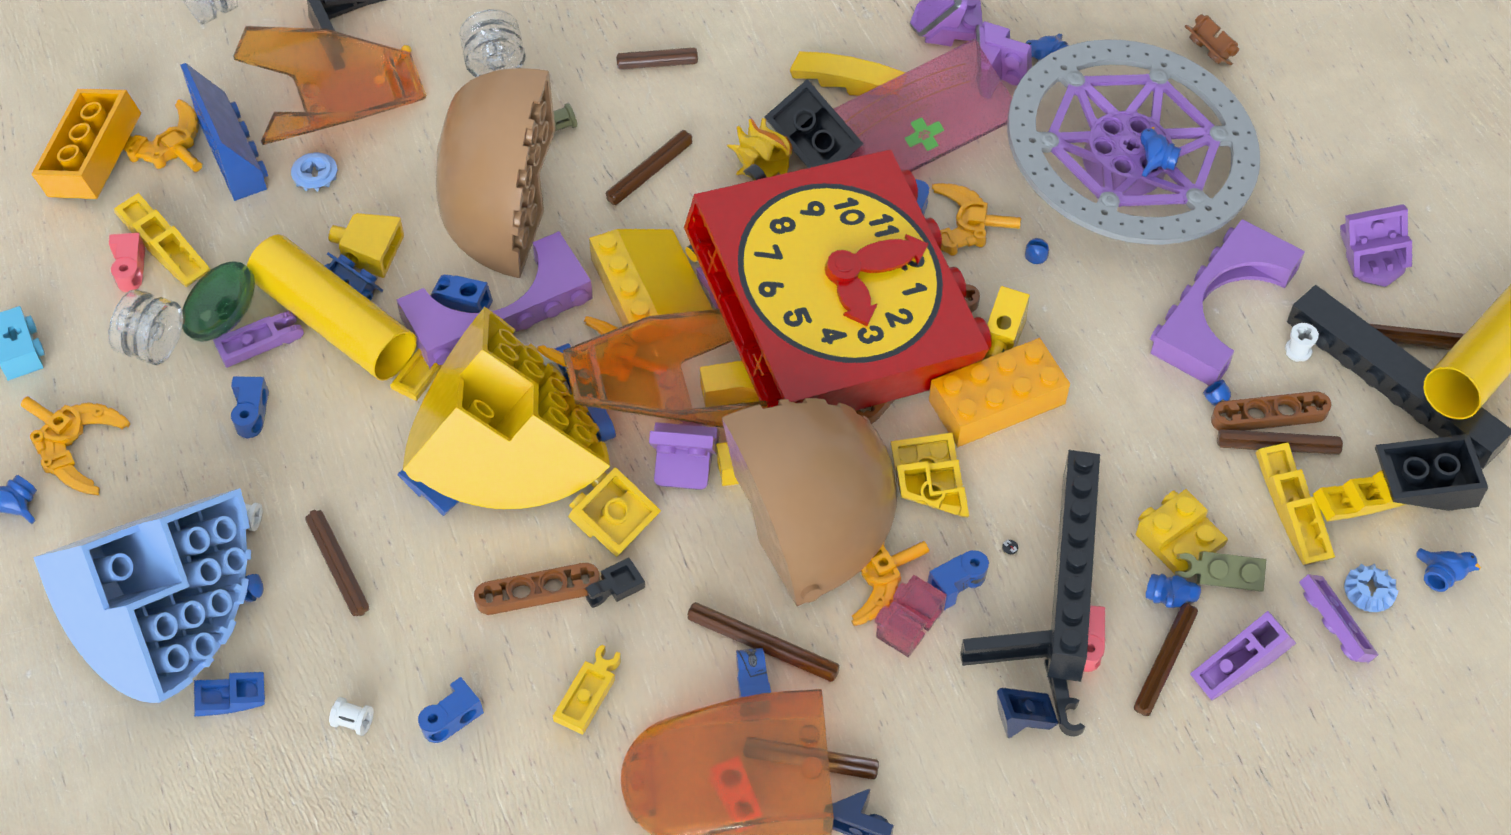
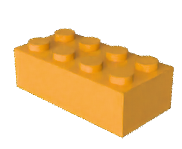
[32,89,141,199]
[929,338,1070,448]

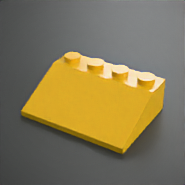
[589,229,717,346]

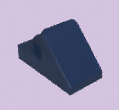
[997,688,1059,738]
[822,789,894,835]

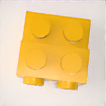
[568,467,661,557]
[1135,489,1228,574]

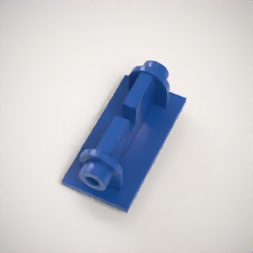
[324,252,383,301]

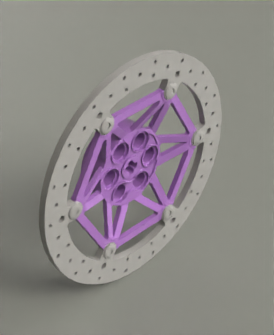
[1007,39,1260,245]

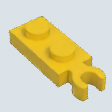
[553,645,621,735]

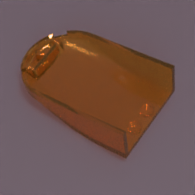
[621,689,833,835]

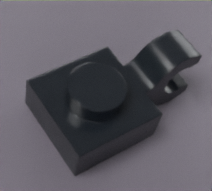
[585,557,645,608]

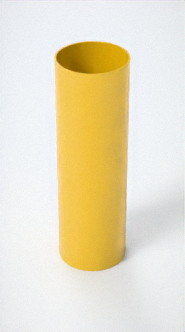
[246,234,417,381]
[1424,284,1511,419]

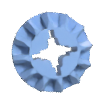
[291,152,338,192]
[1344,564,1398,612]

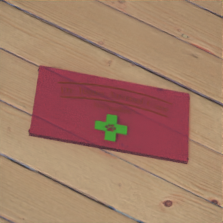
[834,39,1012,172]

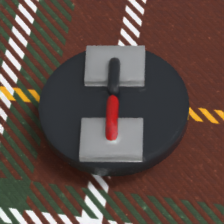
[1002,540,1018,554]

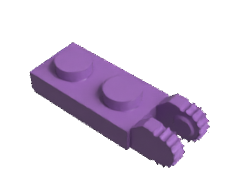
[213,311,304,368]

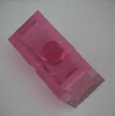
[875,575,947,658]

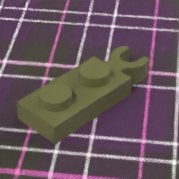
[1175,551,1267,592]

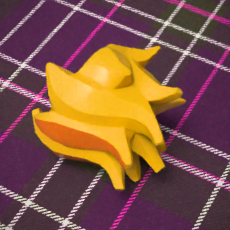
[727,118,792,178]

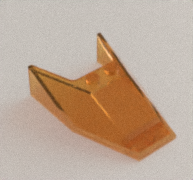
[233,26,427,145]
[563,309,767,429]

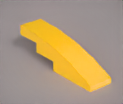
[790,51,908,96]
[114,192,210,287]
[1255,443,1335,565]
[1313,470,1407,522]

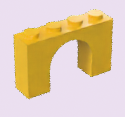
[700,360,763,486]

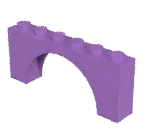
[1150,219,1305,386]
[396,231,593,368]

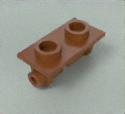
[1184,14,1239,66]

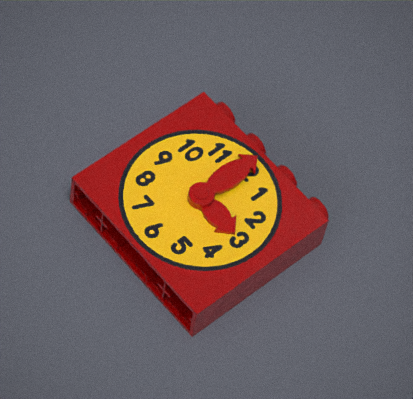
[684,149,991,411]

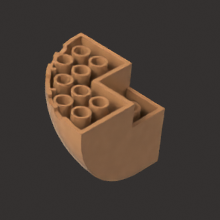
[436,68,556,278]
[722,398,897,606]

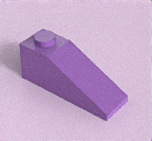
[1190,611,1296,700]

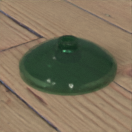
[181,261,255,342]

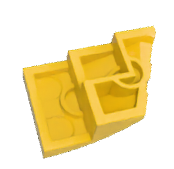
[890,433,969,518]

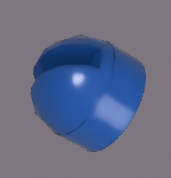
[1025,238,1049,264]
[1203,380,1231,406]
[245,574,264,602]

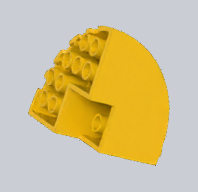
[403,307,610,509]

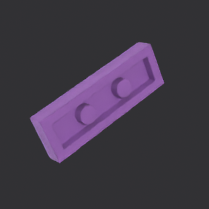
[1299,574,1379,663]

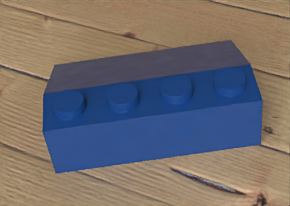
[180,63,268,201]

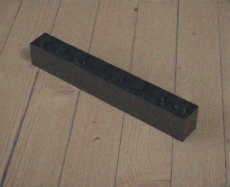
[1287,285,1511,469]
[1047,450,1100,682]

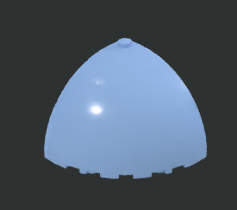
[33,488,251,703]

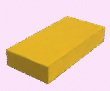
[390,349,442,401]

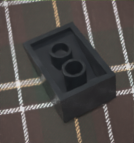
[764,79,864,168]
[1375,434,1488,511]

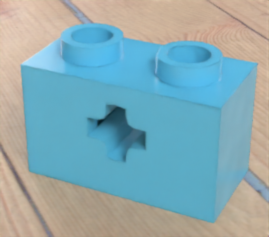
[0,306,45,381]

